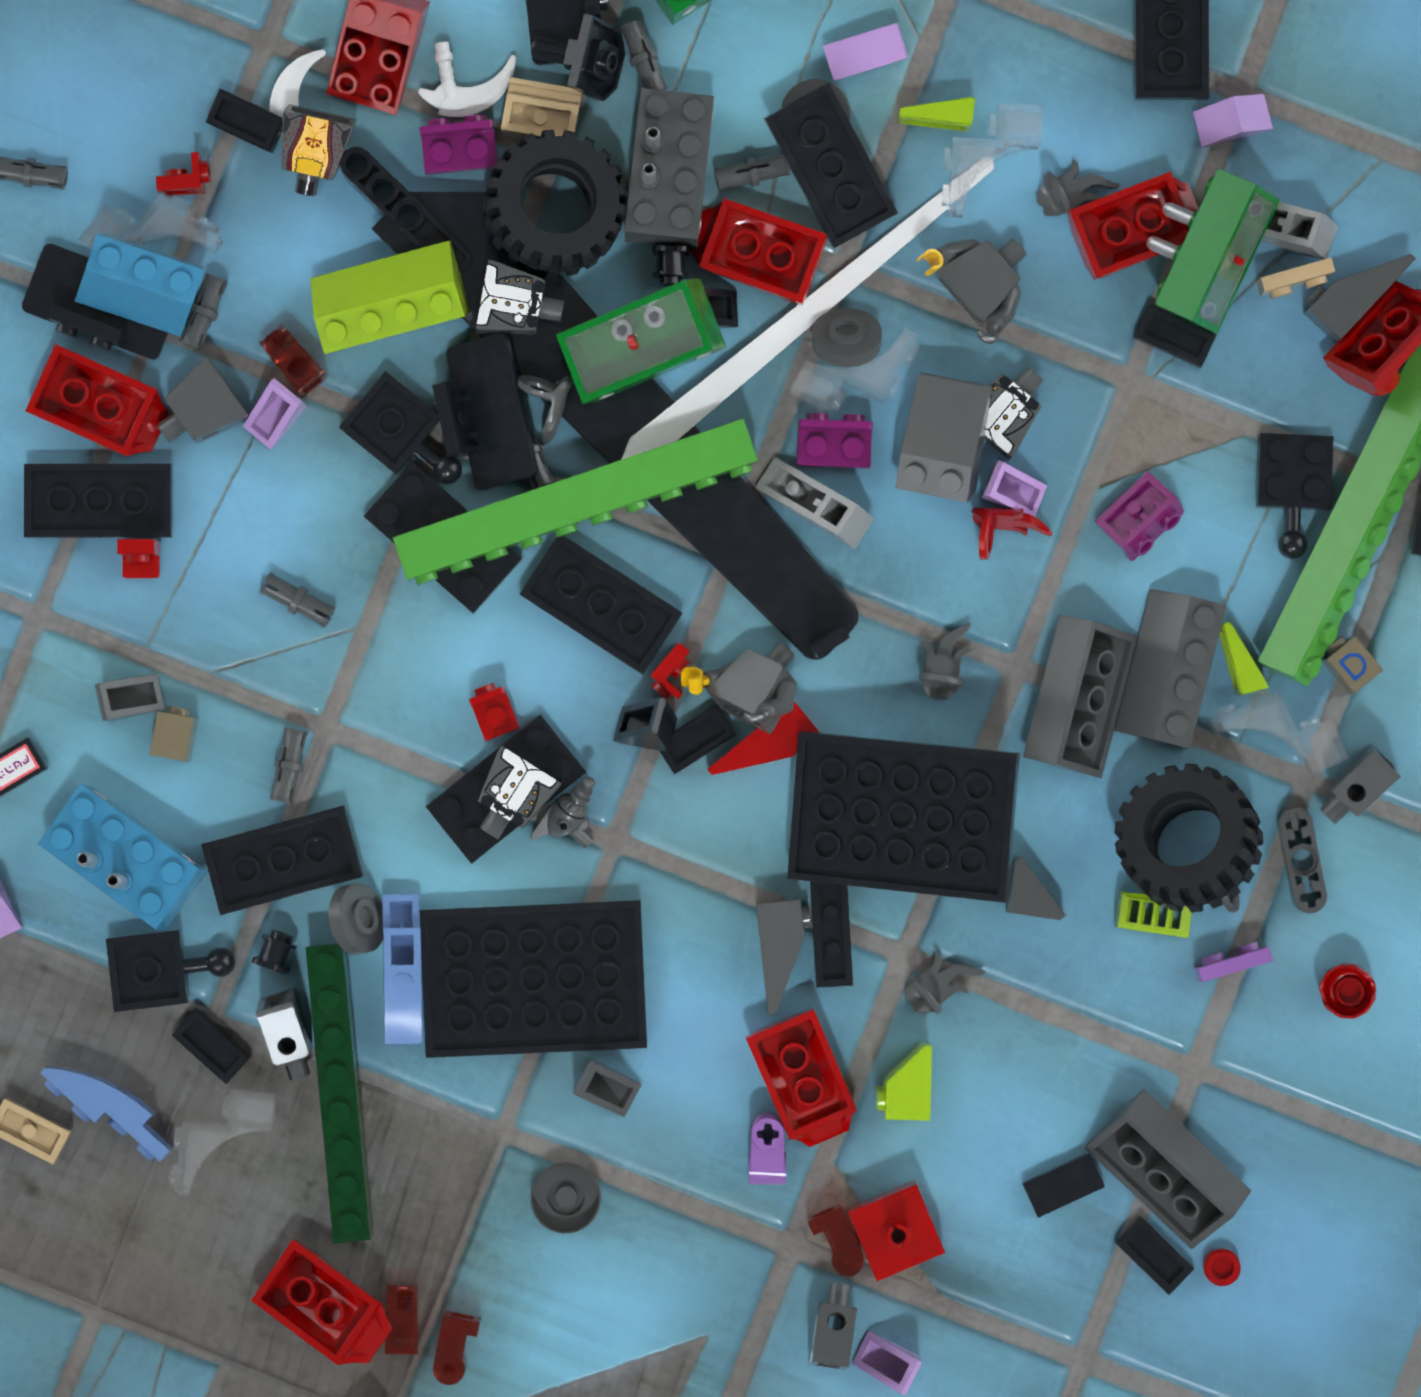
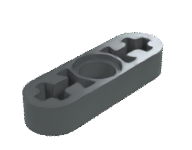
[1277,808,1327,913]

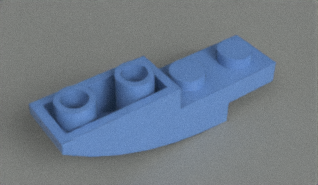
[382,894,422,1045]
[40,1066,174,1162]

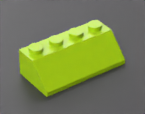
[310,240,471,354]

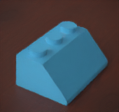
[75,231,204,337]

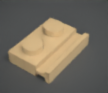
[501,77,582,138]

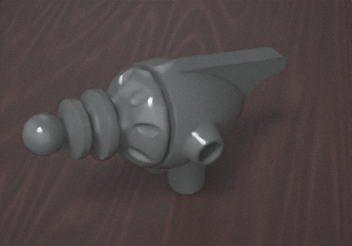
[531,777,595,848]

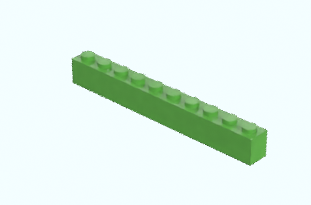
[1258,344,1421,687]
[393,418,758,585]

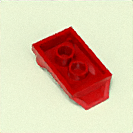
[1067,171,1199,281]
[689,198,828,305]
[1323,281,1421,396]
[25,344,169,457]
[745,1008,857,1147]
[251,1239,392,1365]

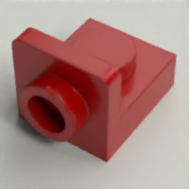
[156,152,211,197]
[117,539,160,579]
[650,642,690,700]
[469,683,520,742]

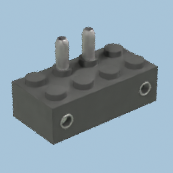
[624,88,714,250]

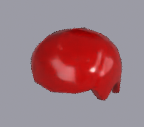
[1319,963,1376,1019]

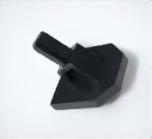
[531,14,626,101]

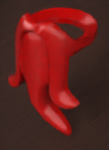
[971,507,1052,560]

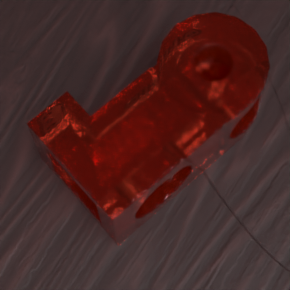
[259,324,327,399]
[806,1203,864,1277]
[385,1285,419,1354]
[433,1310,481,1385]

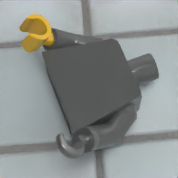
[916,239,1027,344]
[681,643,797,735]

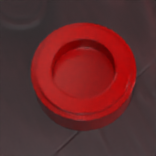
[1202,1248,1241,1286]

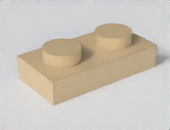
[1256,257,1335,299]
[0,1097,72,1165]

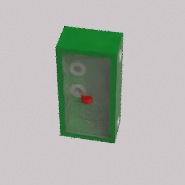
[1146,168,1280,334]
[556,278,727,404]

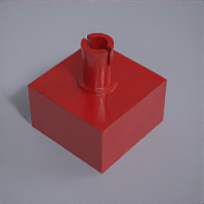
[847,1180,945,1281]

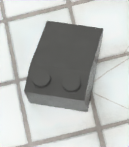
[895,372,992,502]

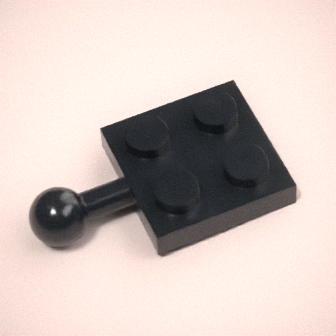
[339,371,462,484]
[1256,433,1334,559]
[106,930,235,1012]

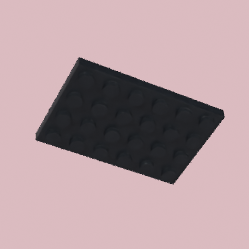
[787,731,1020,903]
[419,900,647,1058]

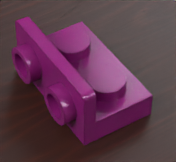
[419,115,498,175]
[797,413,873,469]
[1095,471,1184,561]

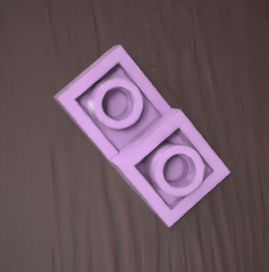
[823,23,909,81]

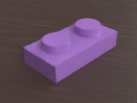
[1194,941,1273,982]

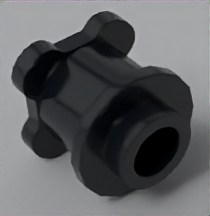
[652,245,689,286]
[252,929,297,974]

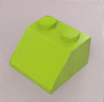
[876,1042,932,1121]

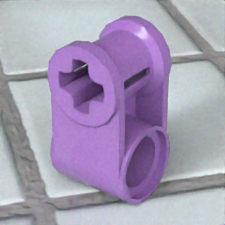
[749,1112,786,1185]

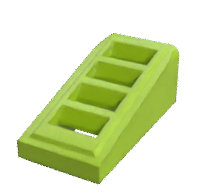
[897,97,975,132]
[1219,622,1269,696]
[1115,891,1192,938]

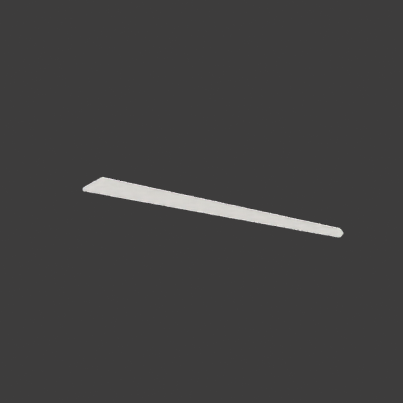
[621,158,994,460]

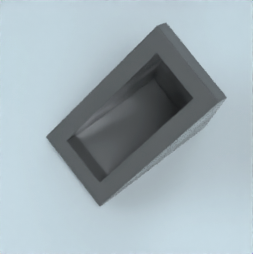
[95,674,165,722]
[1006,856,1066,920]
[573,1057,641,1117]

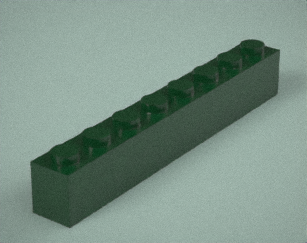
[305,943,374,1244]

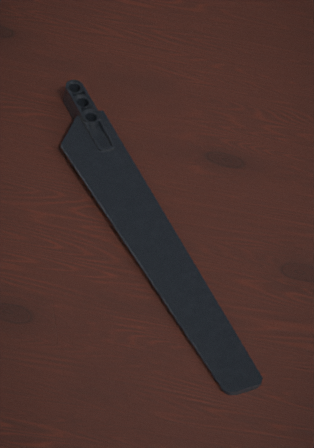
[339,146,859,660]

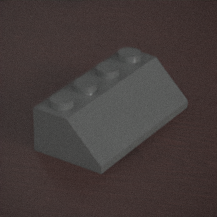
[1114,589,1226,749]
[1023,615,1138,778]
[1085,1089,1251,1249]

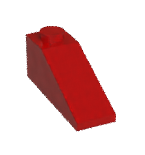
[707,701,820,775]

